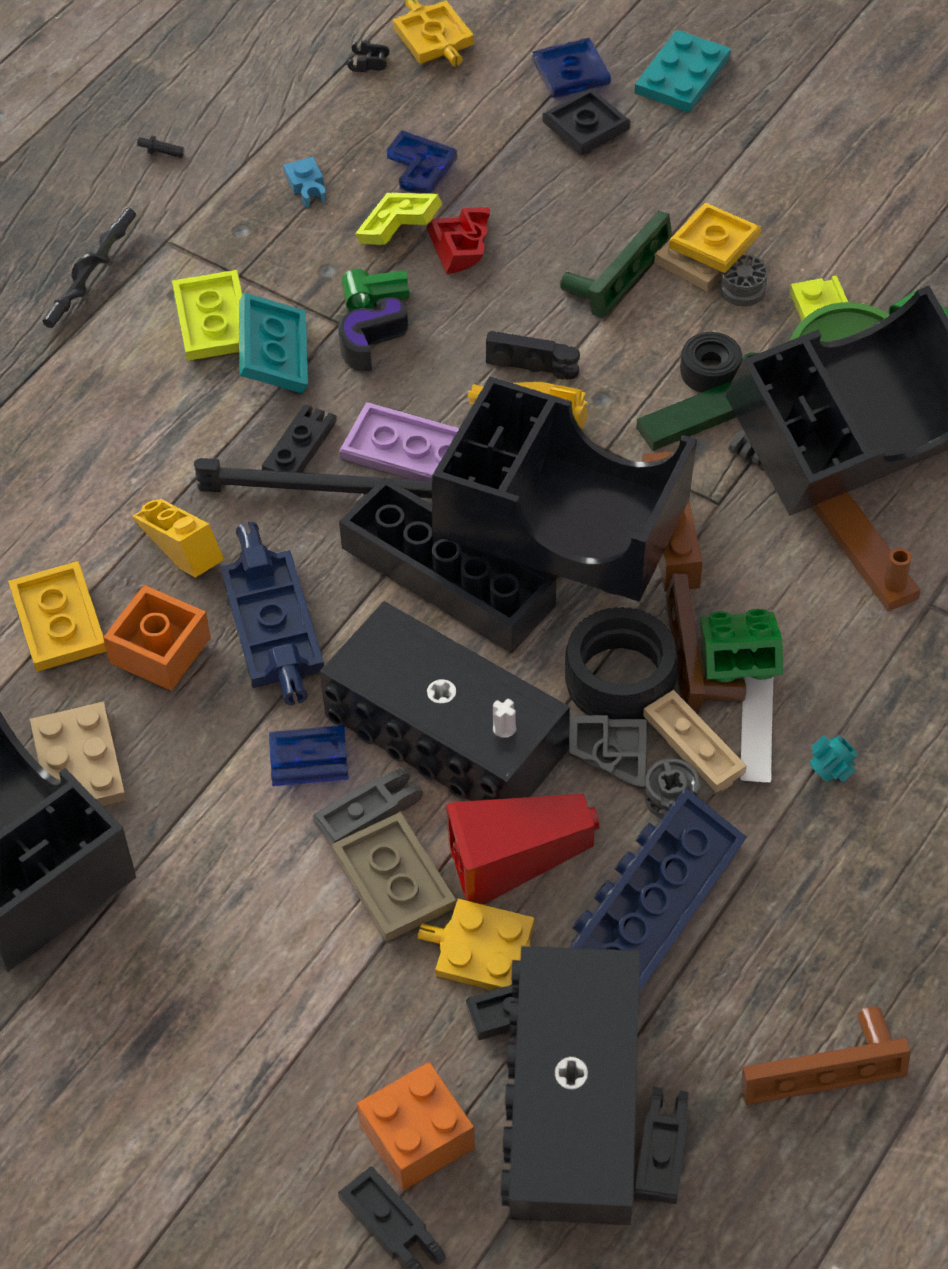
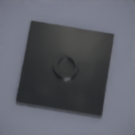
[542,88,630,156]

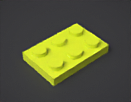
[172,270,242,361]

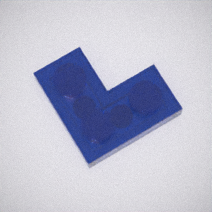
[386,130,457,194]

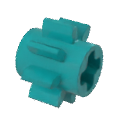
[810,735,858,782]

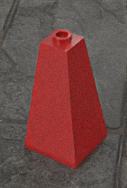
[446,794,600,905]

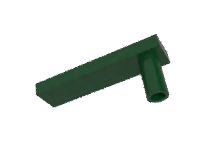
[560,210,672,318]
[636,352,758,451]

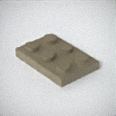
[331,812,456,942]

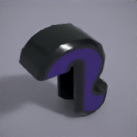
[338,297,408,371]

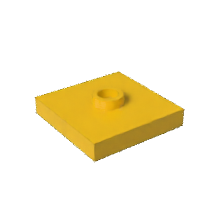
[669,202,761,273]

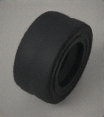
[680,332,742,393]

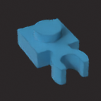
[283,157,326,207]

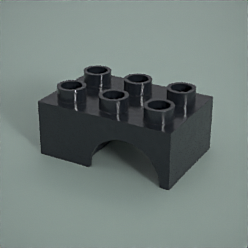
[725,286,948,516]
[432,376,697,602]
[0,711,136,972]

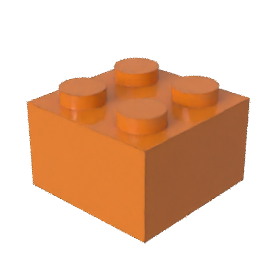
[103,585,211,691]
[357,1062,475,1191]

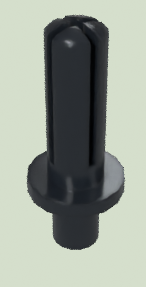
[137,135,184,157]

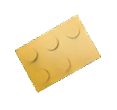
[8,561,107,672]

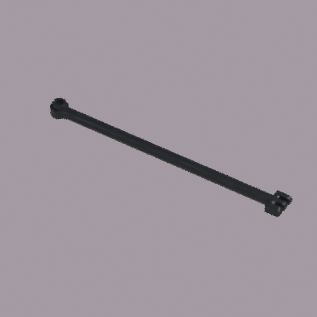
[194,458,432,499]

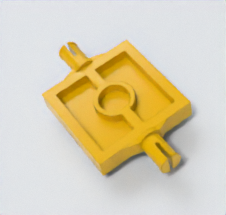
[393,0,474,66]
[418,899,535,990]

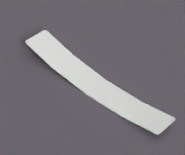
[740,676,774,783]

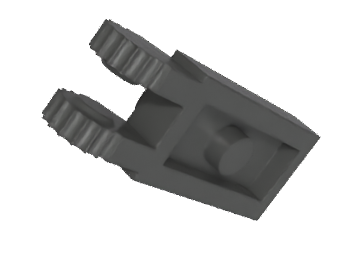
[313,768,423,845]

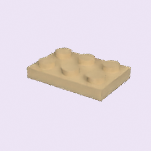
[30,701,126,806]

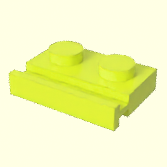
[790,275,848,321]

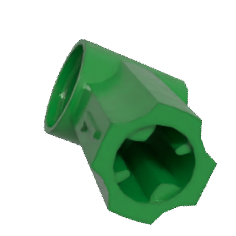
[341,269,410,311]

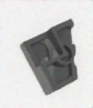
[569,715,647,789]

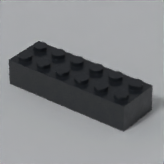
[339,477,556,653]

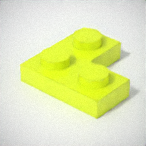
[355,193,442,245]

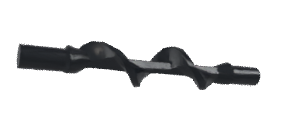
[42,208,136,328]

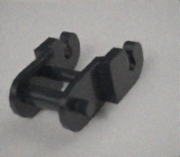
[347,40,390,73]

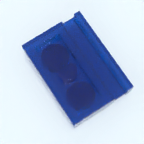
[269,725,349,786]

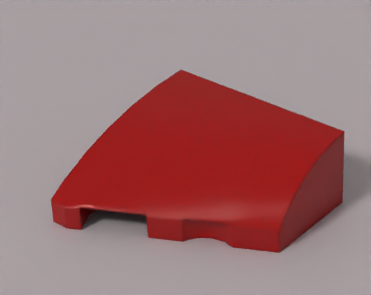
[426,207,491,274]

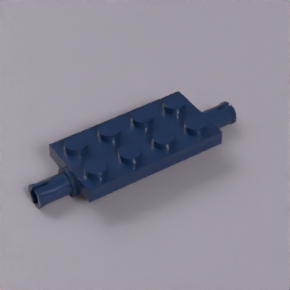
[220,522,324,705]

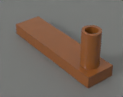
[814,492,921,612]
[741,1006,911,1105]

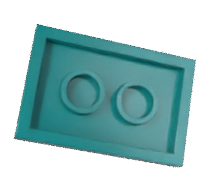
[635,30,731,113]
[239,293,308,393]

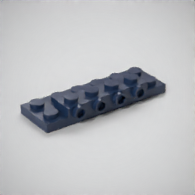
[569,788,747,992]

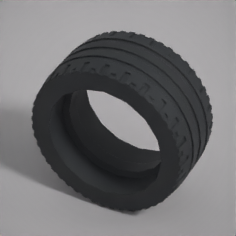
[565,607,678,720]

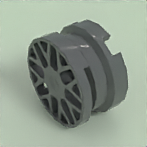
[720,254,768,306]
[644,759,700,818]

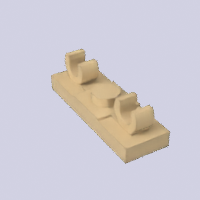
[643,690,747,793]

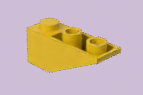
[132,499,225,578]

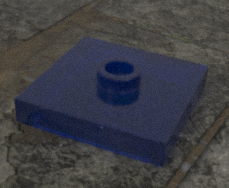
[532,37,611,99]

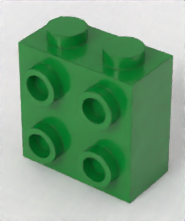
[700,609,783,682]

